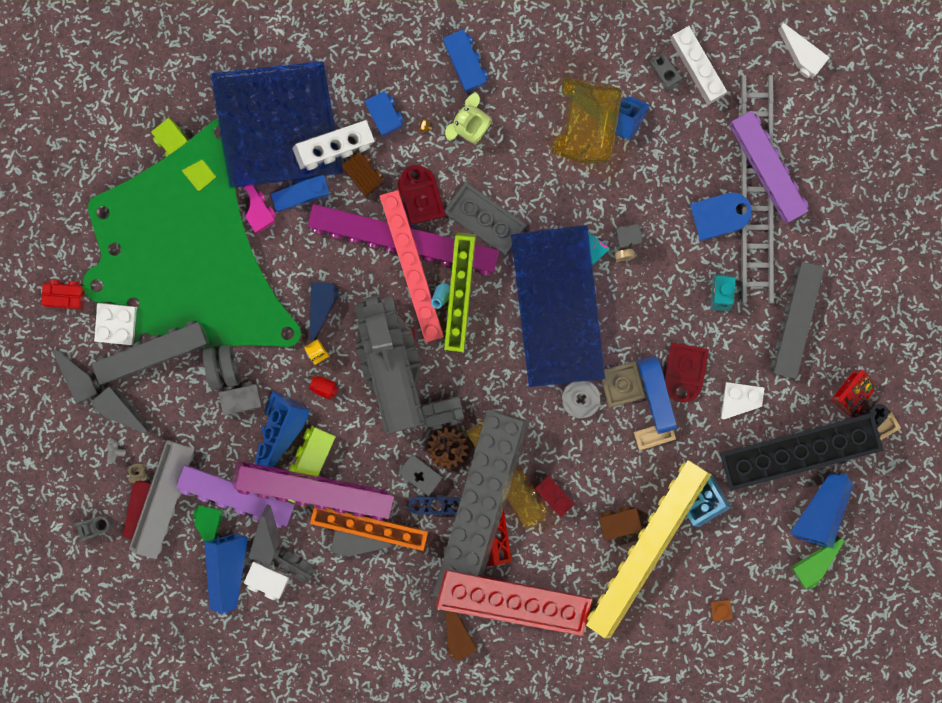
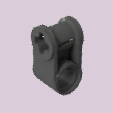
[74,515,114,542]

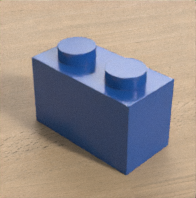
[365,91,404,138]

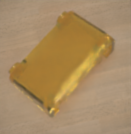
[552,77,622,164]

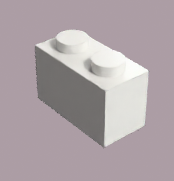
[244,561,290,600]

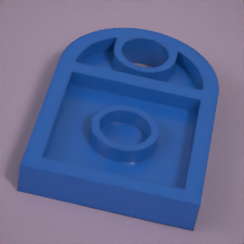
[690,193,752,241]

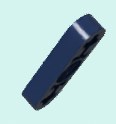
[408,497,461,515]

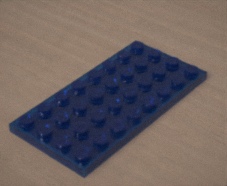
[511,225,606,387]

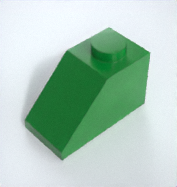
[193,504,224,542]

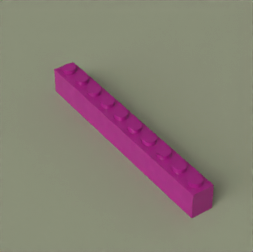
[307,204,499,276]

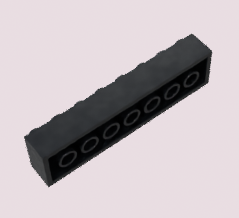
[720,412,884,491]

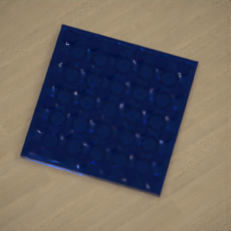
[210,61,343,188]

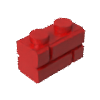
[41,280,85,310]

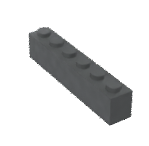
[769,261,825,379]
[91,320,210,385]

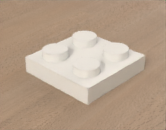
[94,303,137,345]

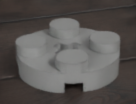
[562,380,600,418]

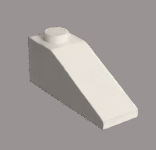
[778,23,829,79]

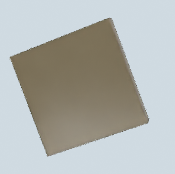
[599,361,646,408]

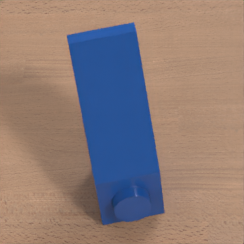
[271,175,331,212]

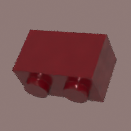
[534,476,575,518]

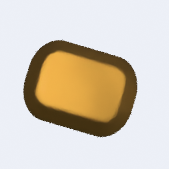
[418,118,432,133]

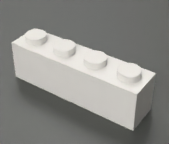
[670,26,727,105]

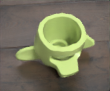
[445,92,492,145]

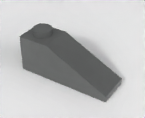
[52,350,101,404]
[249,504,281,565]
[330,530,392,559]

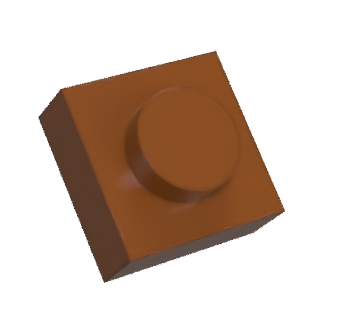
[710,599,733,622]

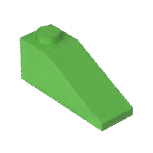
[790,537,844,589]

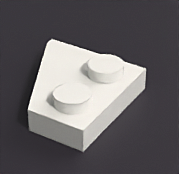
[721,382,764,419]

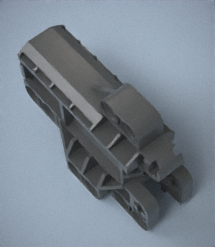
[355,294,425,434]

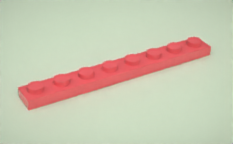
[380,190,444,342]

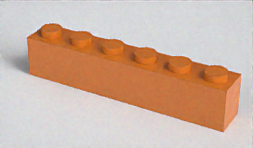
[310,505,429,551]

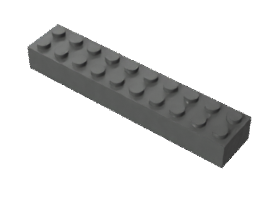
[433,409,529,597]

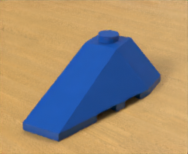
[566,83,650,140]
[255,391,310,467]

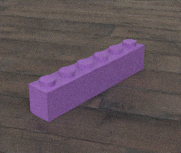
[729,111,808,224]
[176,464,295,528]

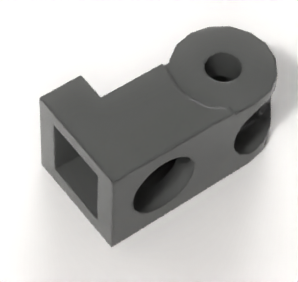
[649,53,682,93]

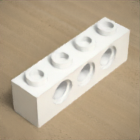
[293,120,375,170]

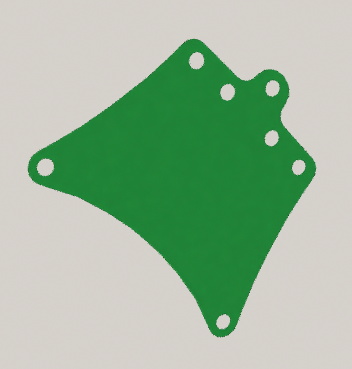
[83,119,301,349]

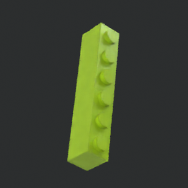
[444,232,476,352]

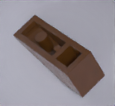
[446,611,477,662]

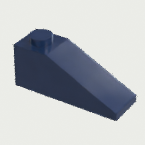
[310,283,339,341]

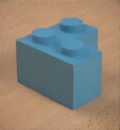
[687,474,732,527]

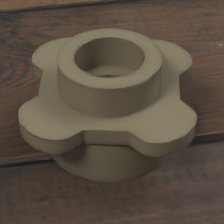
[127,464,148,483]

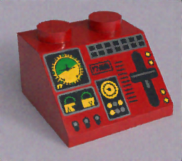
[830,370,876,415]

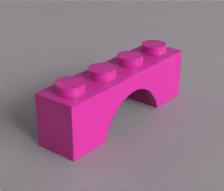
[233,156,277,234]

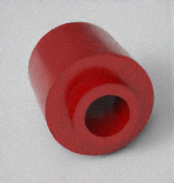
[309,375,339,400]

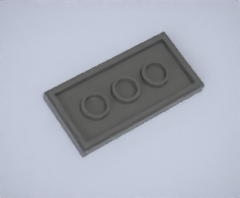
[444,182,527,256]

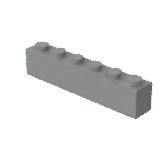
[129,440,194,559]

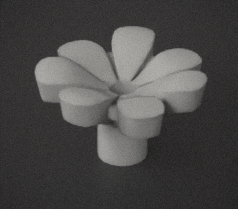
[107,439,126,464]

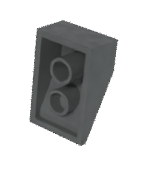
[91,387,153,434]

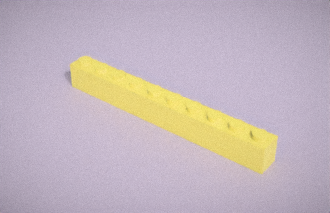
[586,461,712,638]

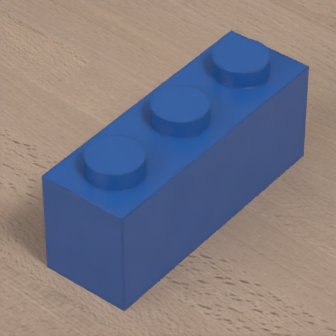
[443,29,488,93]

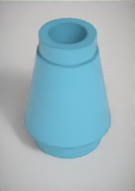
[431,283,450,309]

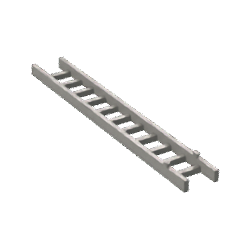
[741,75,774,304]

